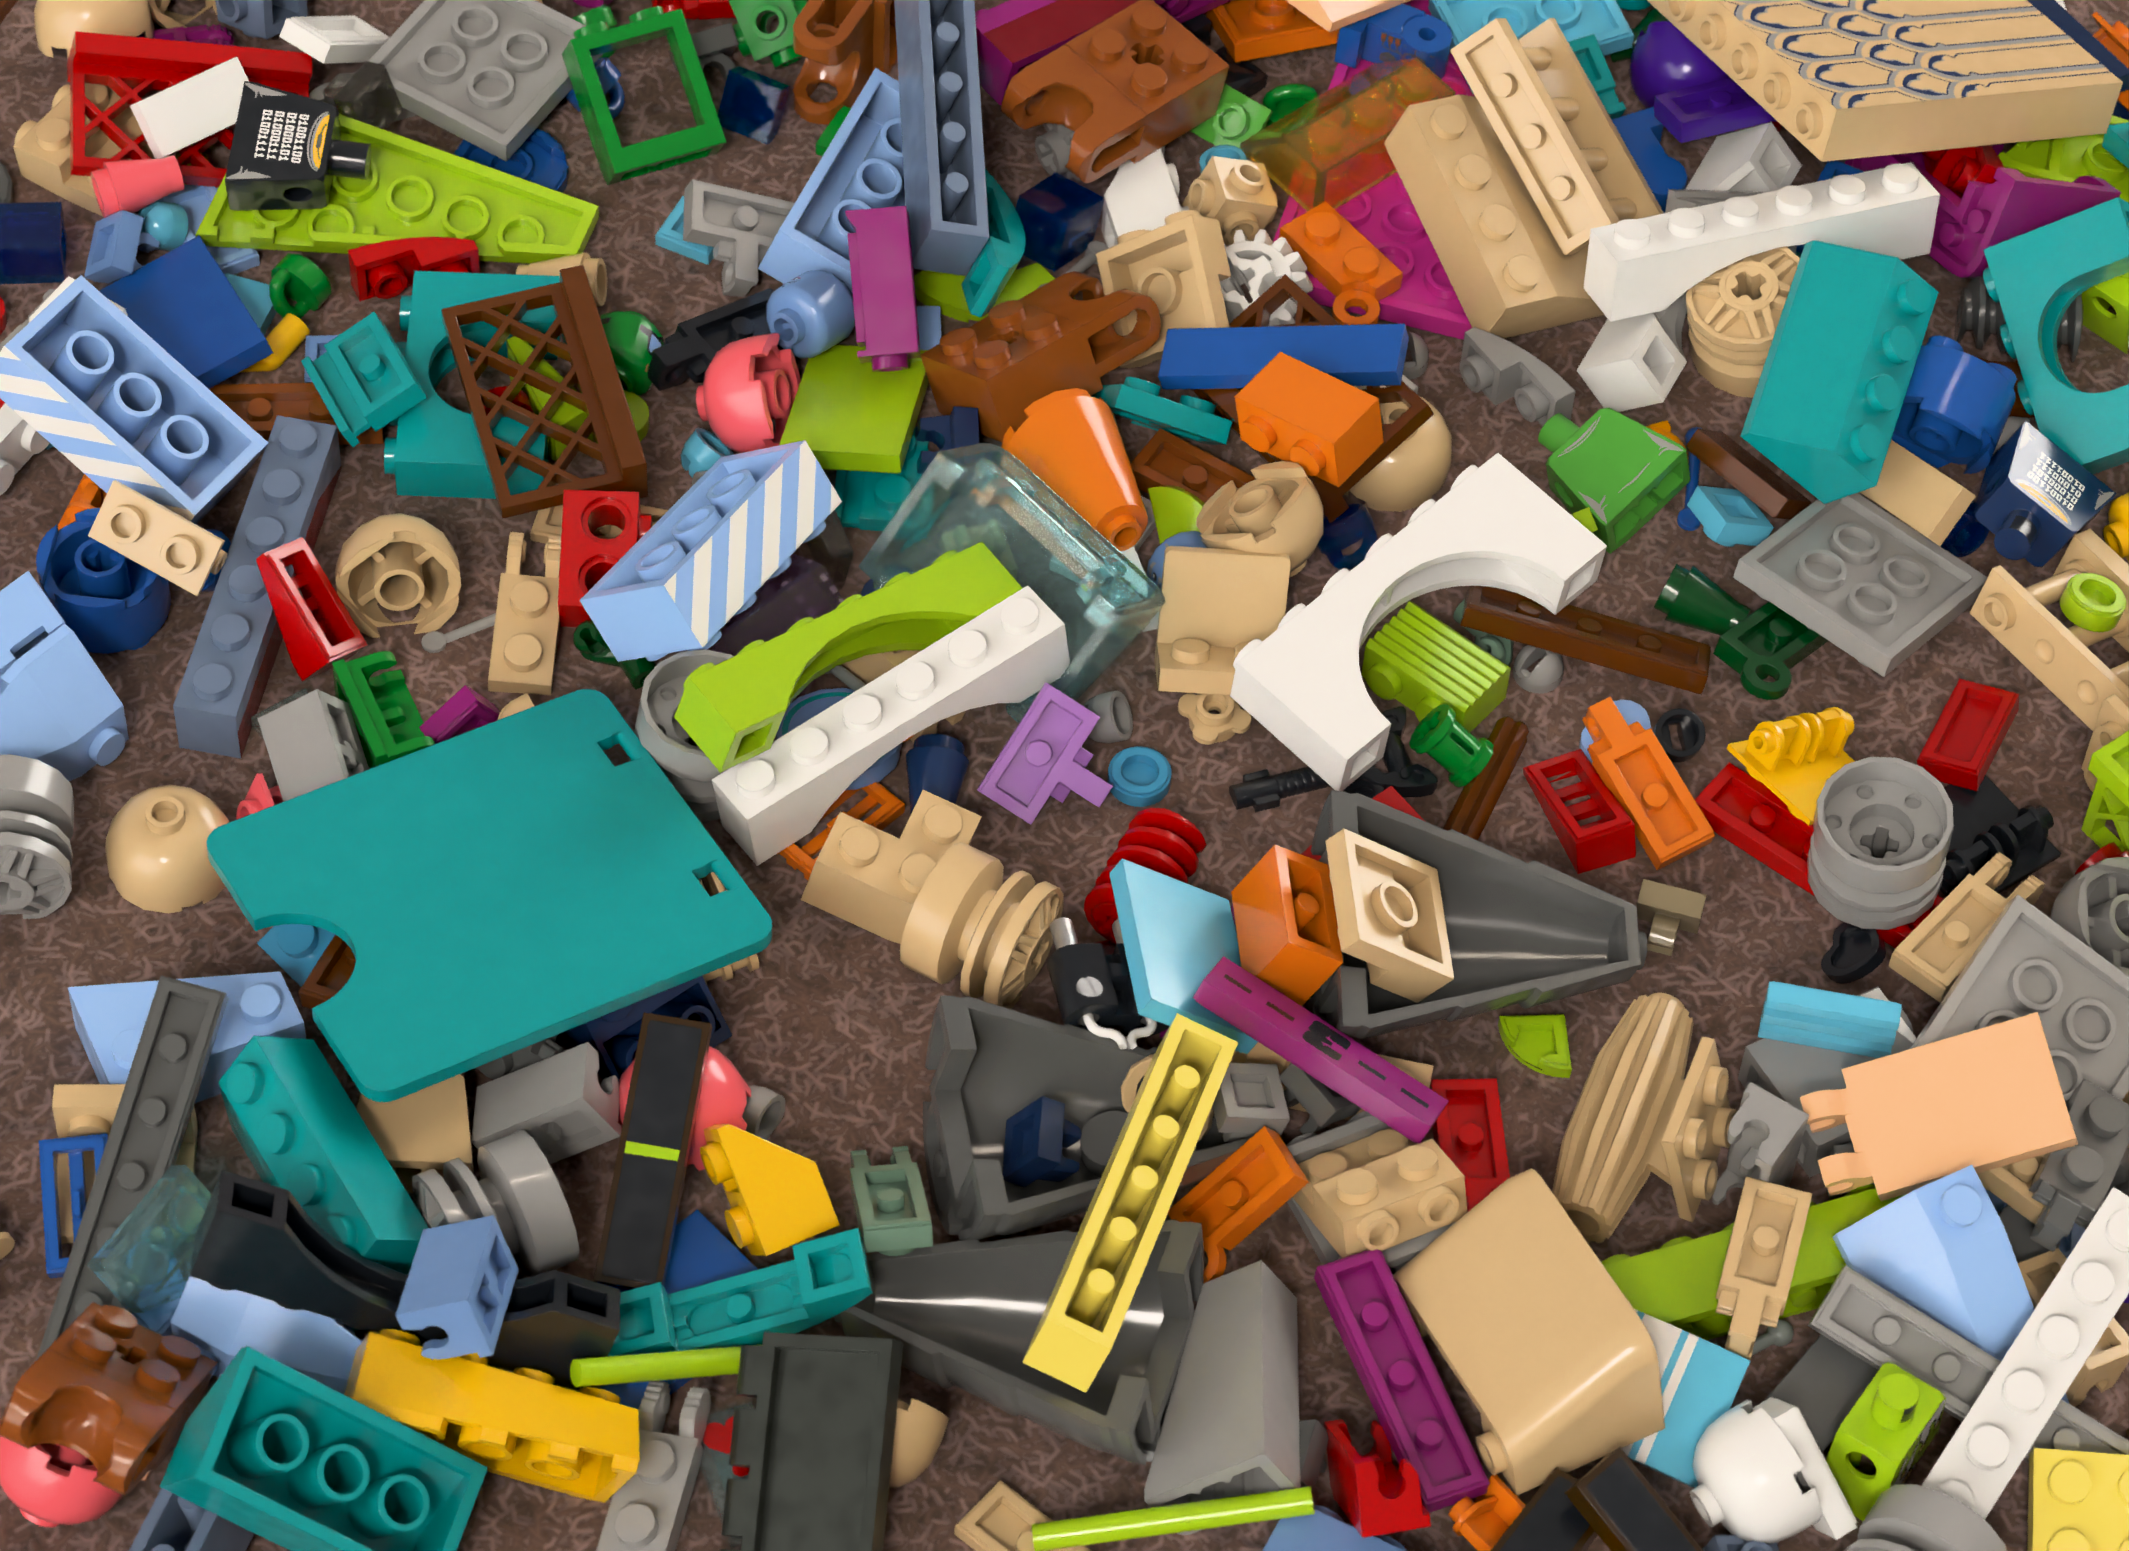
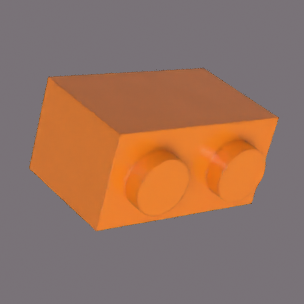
[1235,352,1384,487]
[1231,844,1343,1006]

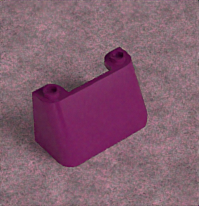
[1845,144,2121,279]

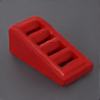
[256,537,367,682]
[1523,749,1636,874]

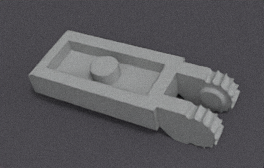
[596,1381,711,1551]

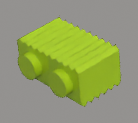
[1361,601,1511,732]

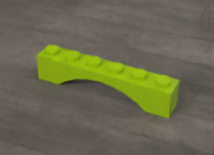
[674,542,1023,773]

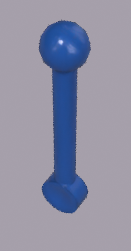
[1677,427,1702,531]

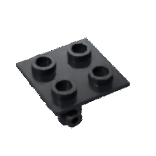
[1940,775,2061,897]

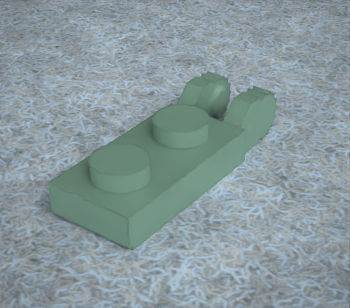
[850,1146,933,1256]

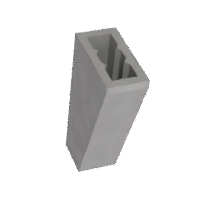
[1144,1260,1301,1535]

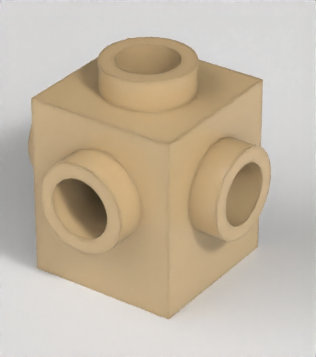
[1182,156,1278,246]

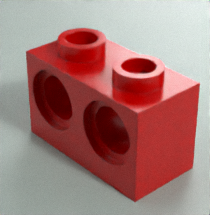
[558,490,652,627]

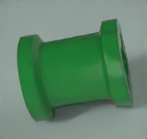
[1409,704,1494,788]

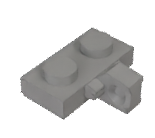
[683,179,795,297]

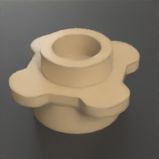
[1178,693,1251,745]

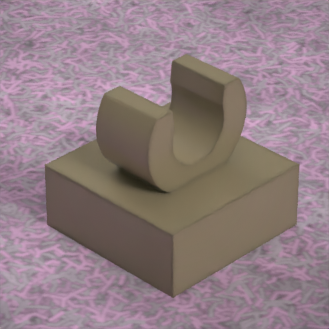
[1637,879,1707,956]

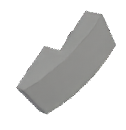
[1459,327,1576,427]

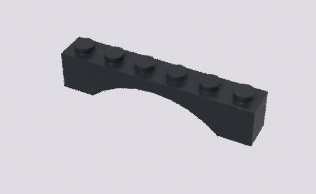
[190,1170,620,1391]

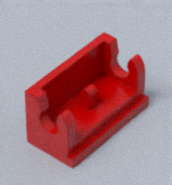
[1324,1419,1431,1538]

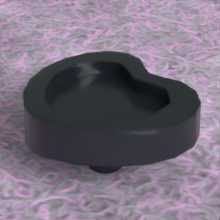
[1821,922,1886,984]

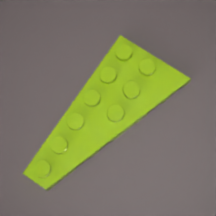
[196,114,599,264]

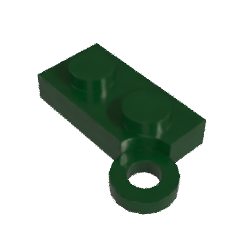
[1713,602,1828,700]

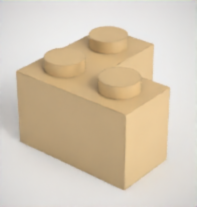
[801,790,982,944]

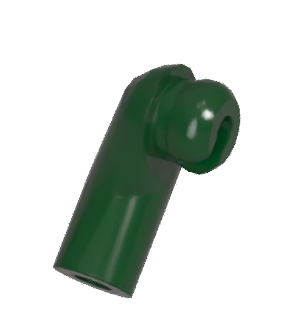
[573,620,656,690]

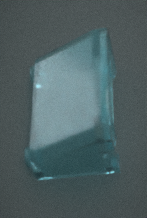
[858,443,1165,723]

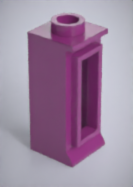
[845,206,921,372]

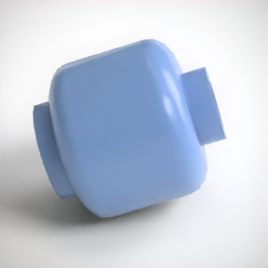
[766,270,855,358]

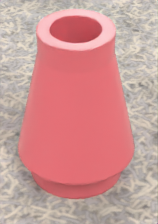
[90,155,184,218]

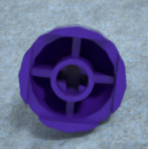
[1629,21,1730,109]

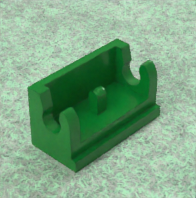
[332,651,435,769]

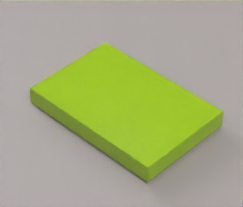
[779,345,929,474]

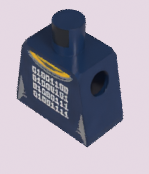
[1973,421,2116,568]

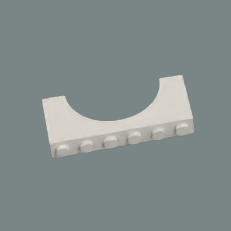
[1230,453,1607,791]

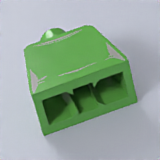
[1538,408,1691,554]

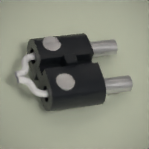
[1047,917,1170,1049]

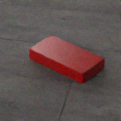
[1917,679,2019,791]

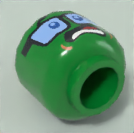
[600,311,665,396]

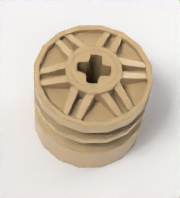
[1686,247,1800,398]
[900,842,1064,1009]

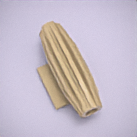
[1552,993,1737,1243]

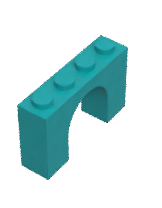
[1983,197,2129,475]
[384,271,560,499]

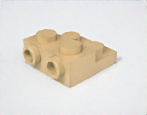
[13,83,178,216]
[1096,210,1231,368]
[1326,828,1454,1003]
[1292,1127,1467,1259]

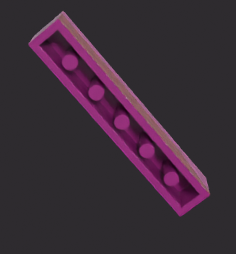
[975,0,1231,106]

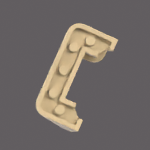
[1393,1168,1665,1495]

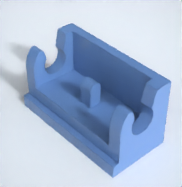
[396,1215,519,1360]

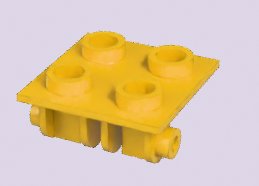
[1726,707,1855,826]

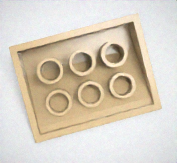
[1384,94,1604,339]

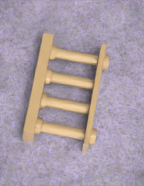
[1450,18,1664,256]
[1970,529,2129,731]

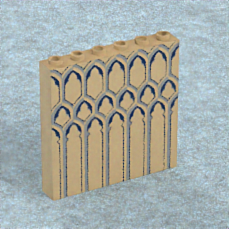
[1647,0,2123,162]

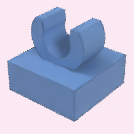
[84,210,160,284]

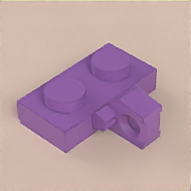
[976,682,1113,825]

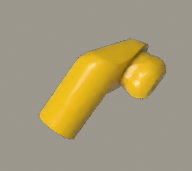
[239,313,310,373]

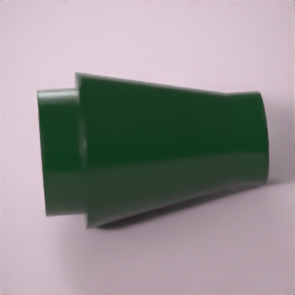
[1654,564,1751,636]

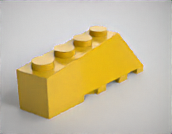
[344,1329,640,1503]

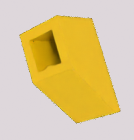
[700,1124,840,1256]

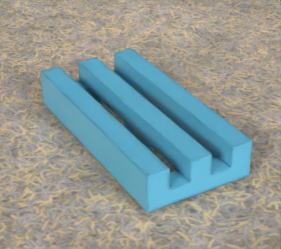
[1758,981,1902,1058]

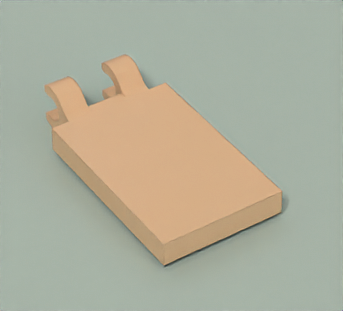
[1799,1012,2078,1201]

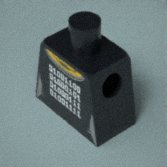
[225,81,371,211]

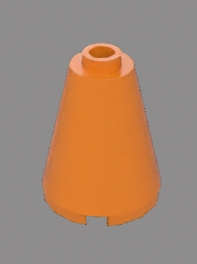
[1000,388,1148,553]

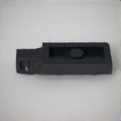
[648,288,783,391]

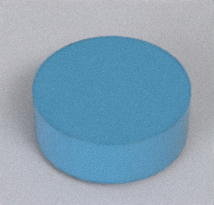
[1107,746,1172,807]

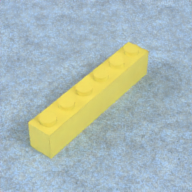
[1022,1013,1238,1393]

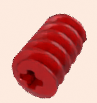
[1084,808,1207,945]

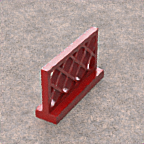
[67,31,312,187]

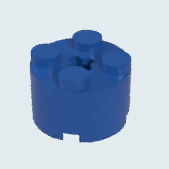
[1891,335,2017,474]
[36,508,171,653]

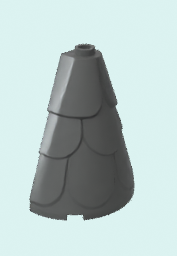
[1305,790,1647,1039]
[923,996,1251,1241]
[834,1220,1204,1465]

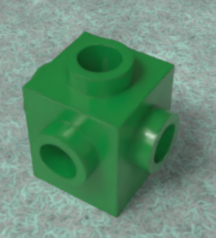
[729,0,809,69]

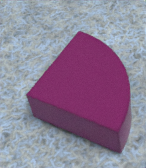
[419,685,500,744]

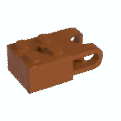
[793,0,897,124]
[1001,0,1230,183]
[920,271,1161,442]
[0,1302,218,1496]

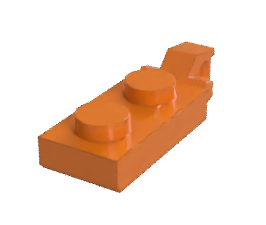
[1582,696,1715,870]

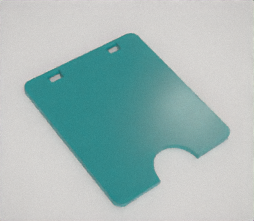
[206,689,772,1102]

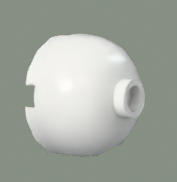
[1690,1399,1822,1543]

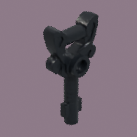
[1229,707,1438,812]

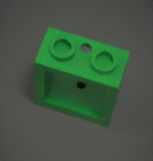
[562,6,726,185]

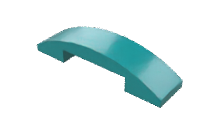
[961,169,1026,318]
[608,1228,873,1356]

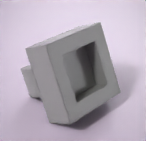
[1213,1062,1290,1143]

